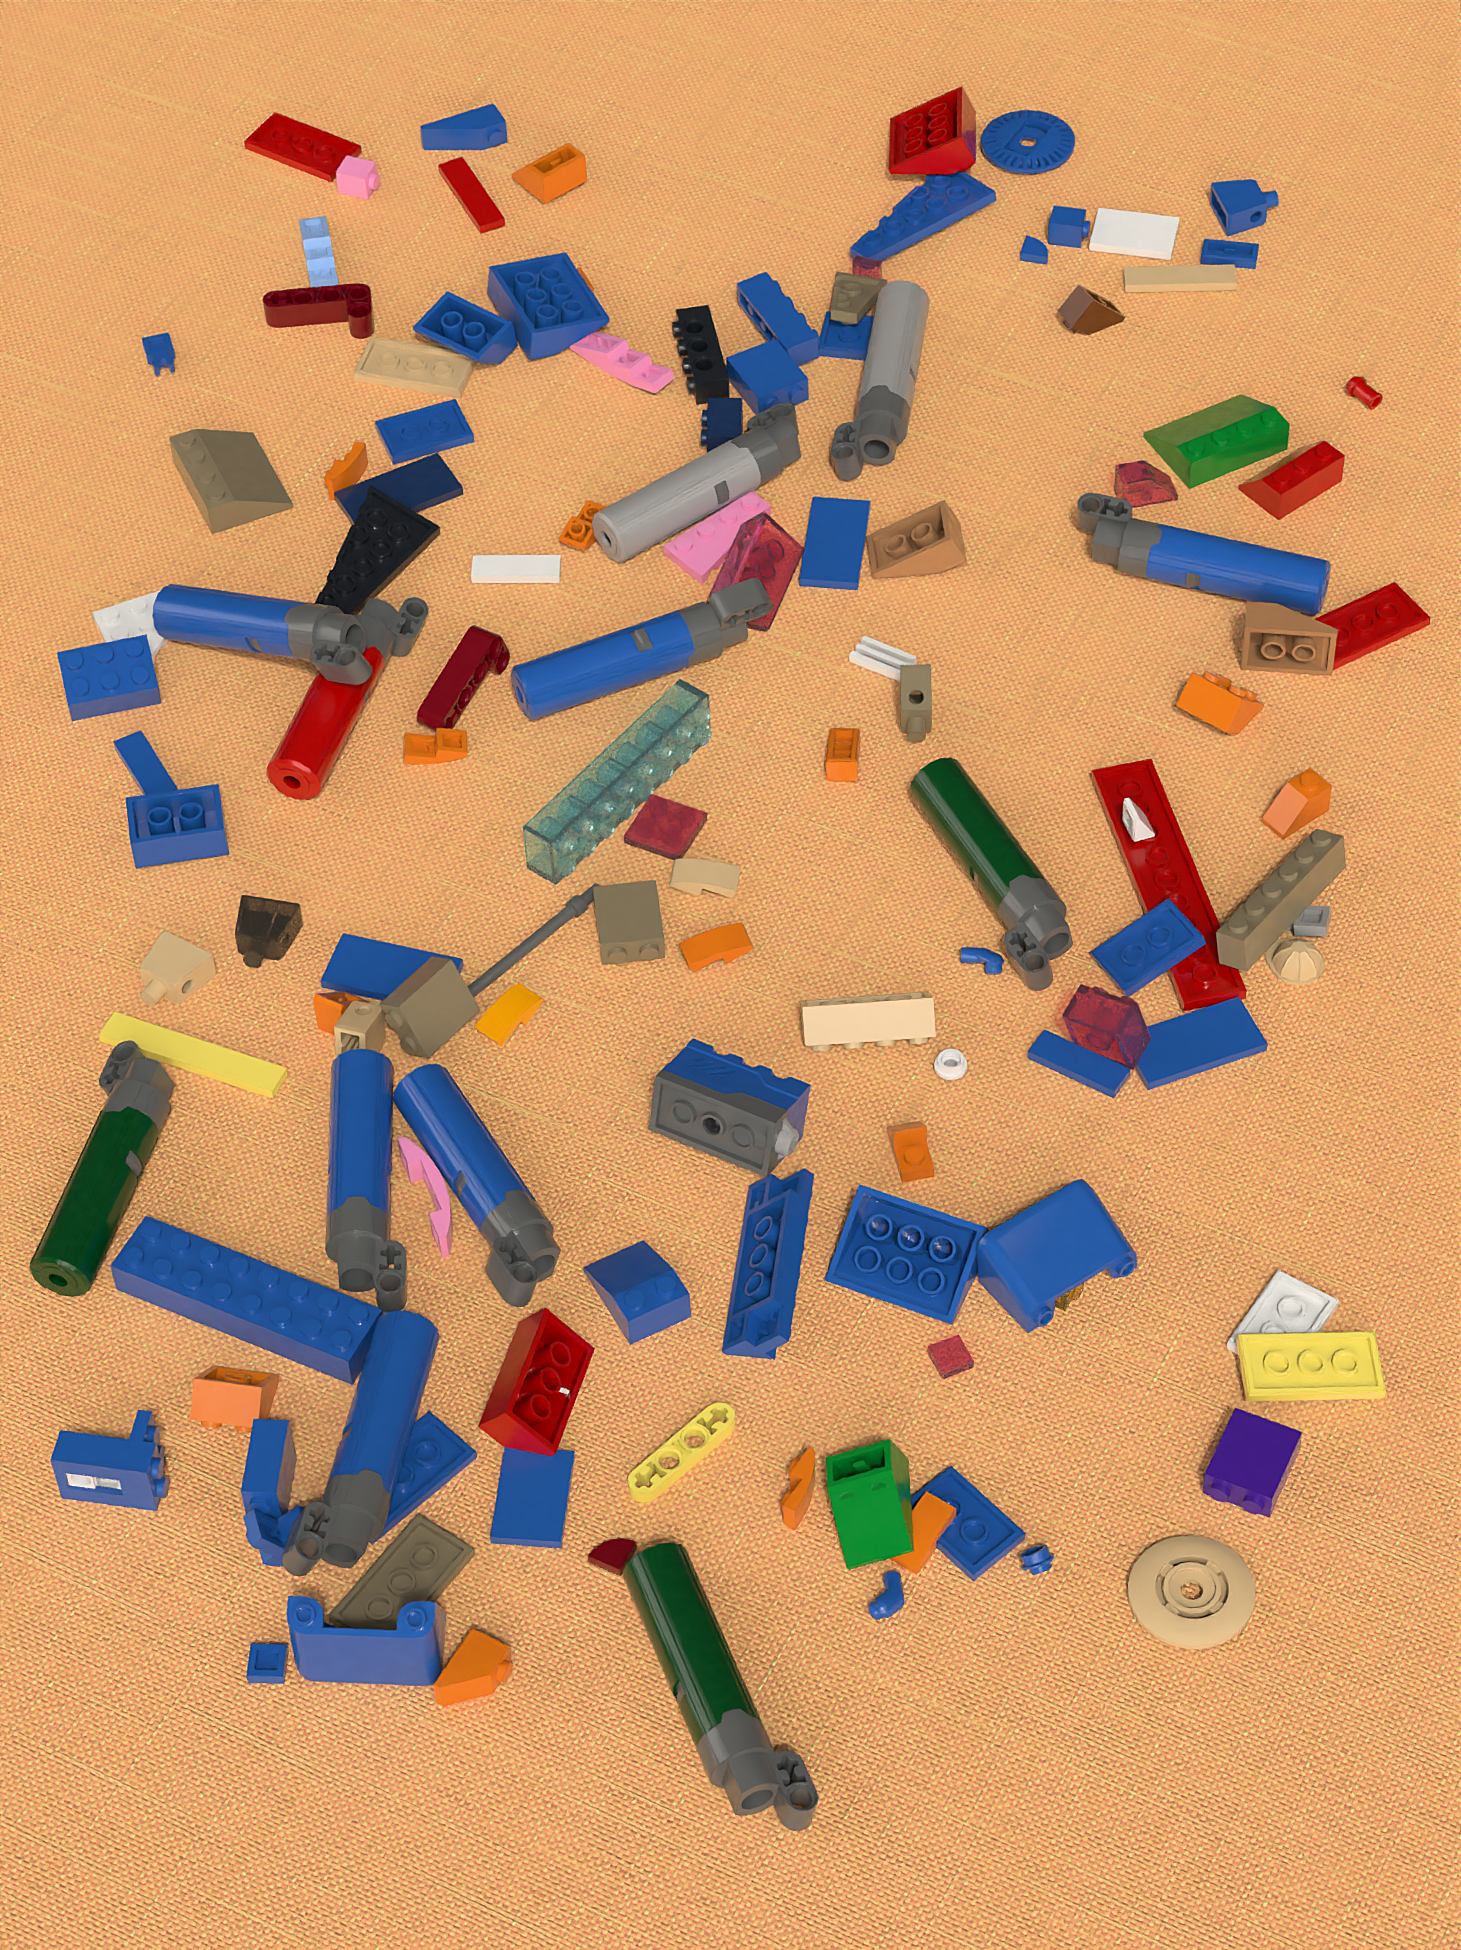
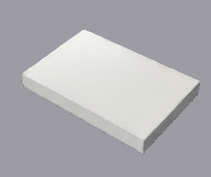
[1089,208,1180,260]
[1227,1270,1339,1355]

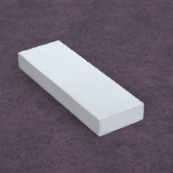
[471,555,561,583]

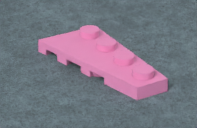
[663,491,771,584]

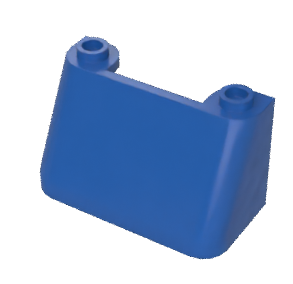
[977,1179,1137,1333]
[287,1596,446,1686]

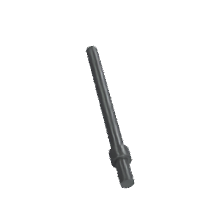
[467,883,600,998]

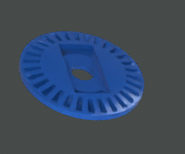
[981,110,1075,174]

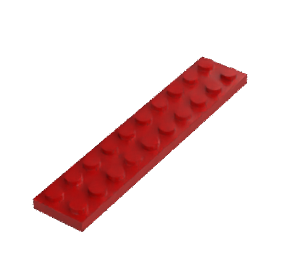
[1091,759,1247,1011]

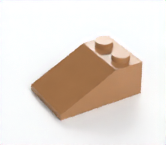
[866,500,967,579]
[1241,601,1337,676]

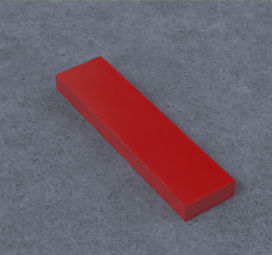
[438,157,505,234]

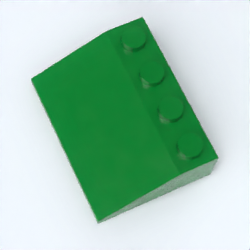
[1143,394,1290,489]

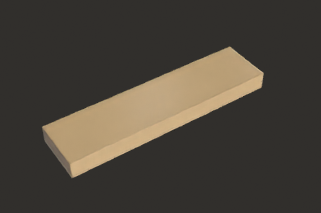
[1123,264,1237,293]

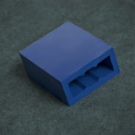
[726,339,809,415]
[241,1419,297,1520]

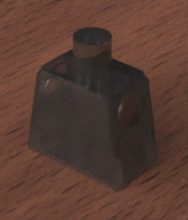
[235,895,303,968]

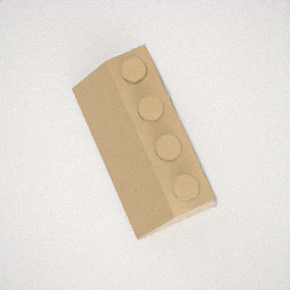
[800,991,936,1051]

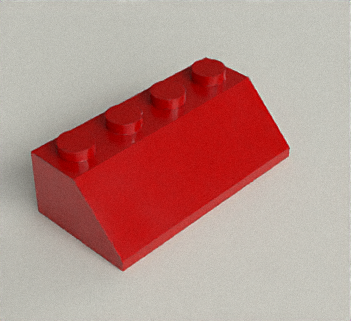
[478,1308,595,1456]

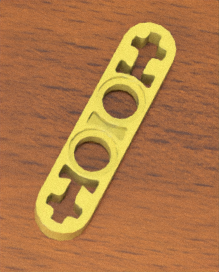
[628,1402,736,1503]

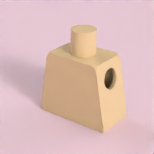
[140,930,217,1006]
[334,1001,385,1058]

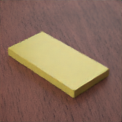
[1236,1331,1386,1402]

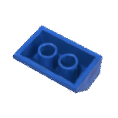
[413,291,518,364]

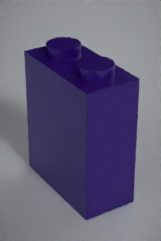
[1203,1408,1302,1518]

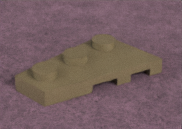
[831,271,887,325]

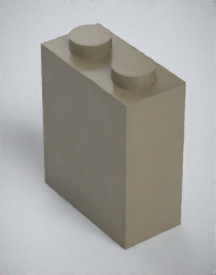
[593,880,665,965]
[380,956,480,1058]

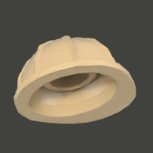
[1265,937,1325,986]

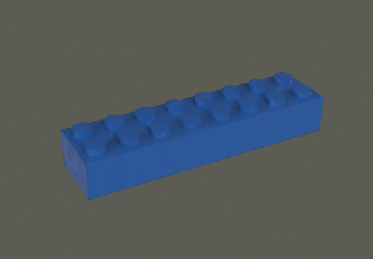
[110,1216,383,1385]

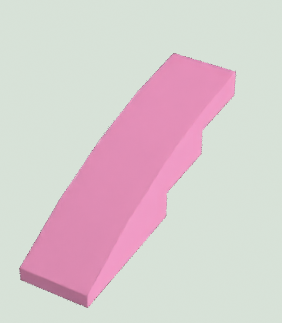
[570,331,674,393]

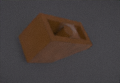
[1058,285,1126,335]

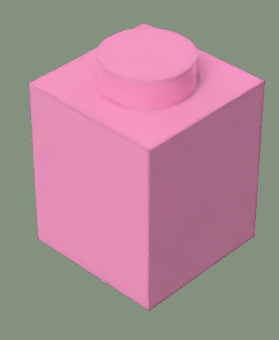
[336,156,380,200]

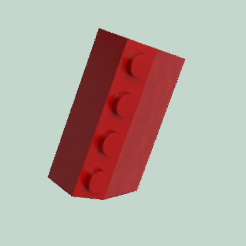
[888,86,976,174]

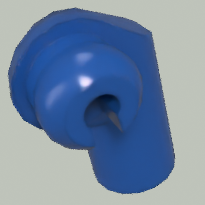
[961,947,1004,975]
[868,1572,904,1620]

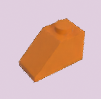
[1261,767,1332,840]
[433,1628,513,1706]

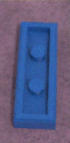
[113,730,178,795]
[1028,1029,1130,1098]

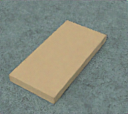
[353,337,477,399]

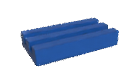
[1200,239,1259,269]

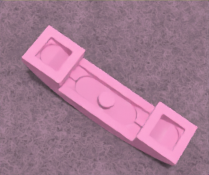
[397,1136,453,1258]

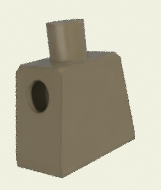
[900,664,932,742]

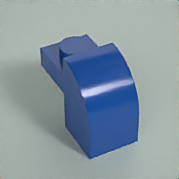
[243,1505,314,1567]

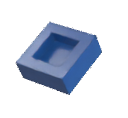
[246,1644,288,1684]

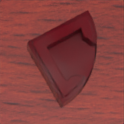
[588,1539,637,1576]

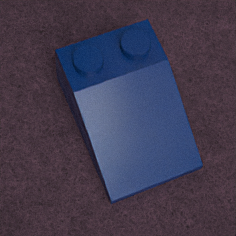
[583,1240,691,1345]

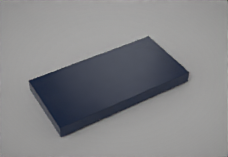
[334,453,463,525]

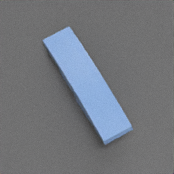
[299,216,339,287]

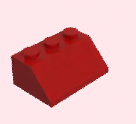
[1238,440,1345,520]

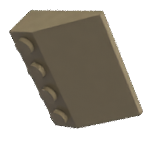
[169,429,294,534]

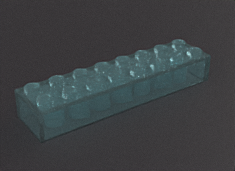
[523,679,712,885]

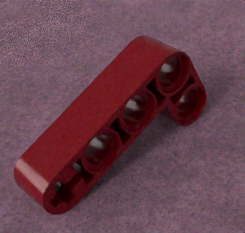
[263,283,375,339]
[417,625,510,731]

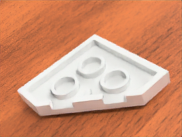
[92,590,169,664]

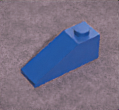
[420,103,508,150]

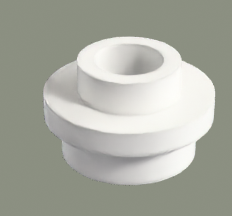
[934,1049,967,1080]

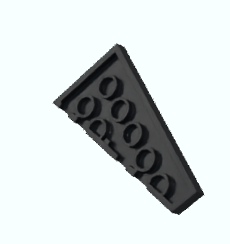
[315,485,440,615]

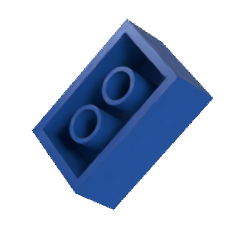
[57,634,161,721]
[126,784,229,868]

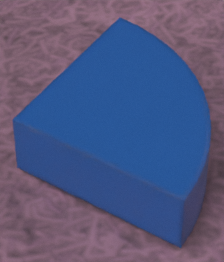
[1020,236,1048,264]

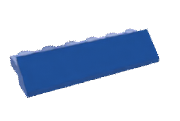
[722,1168,814,1360]

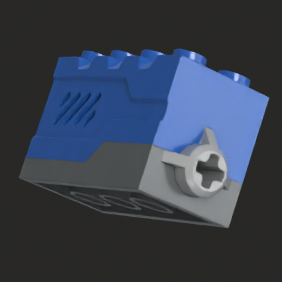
[649,1038,811,1177]

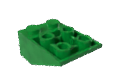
[826,1439,914,1570]

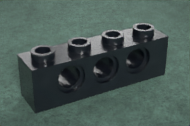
[672,305,730,405]

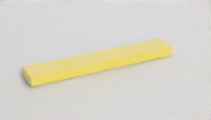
[99,1011,288,1099]

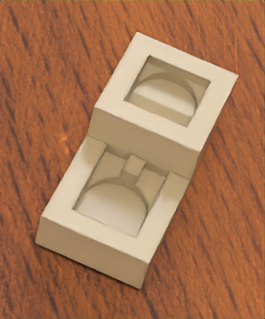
[669,858,741,898]

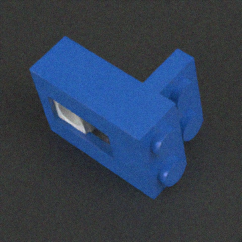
[50,1410,169,1511]

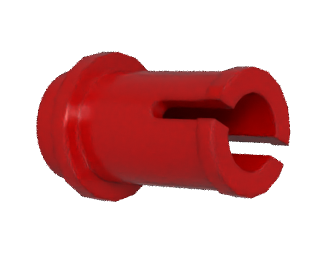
[1346,376,1383,410]

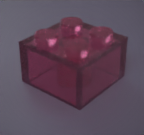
[1062,984,1152,1070]

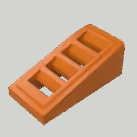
[826,728,860,782]

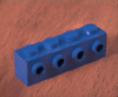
[736,272,821,366]

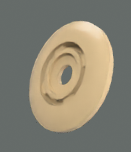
[1128,1536,1256,1649]

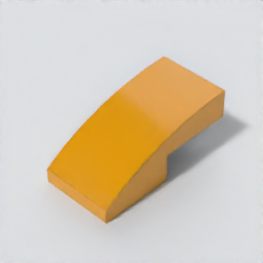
[474,982,544,1047]

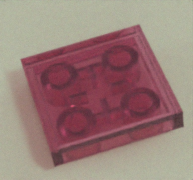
[624,794,707,861]

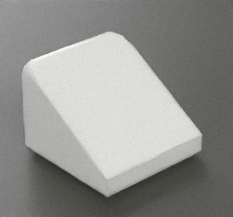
[1122,798,1155,842]

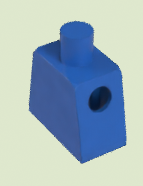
[1210,179,1279,236]

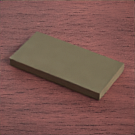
[328,1514,475,1630]

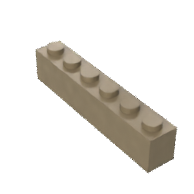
[1216,829,1346,972]

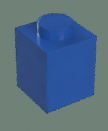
[1048,205,1090,248]

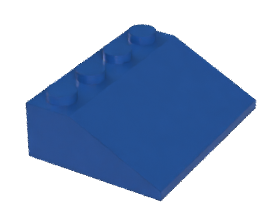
[487,252,610,360]
[825,1184,989,1325]

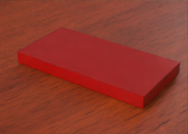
[244,112,362,182]
[1315,582,1431,670]

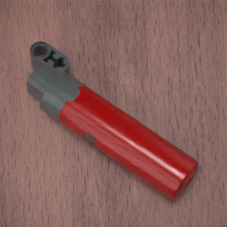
[266,597,429,800]

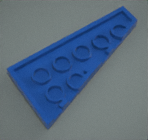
[850,171,996,268]

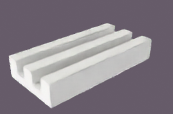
[849,636,917,682]

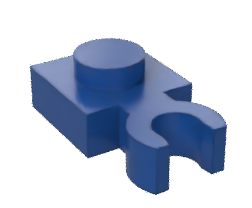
[142,332,176,376]

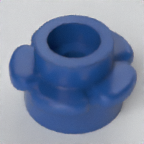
[1020,1544,1055,1575]

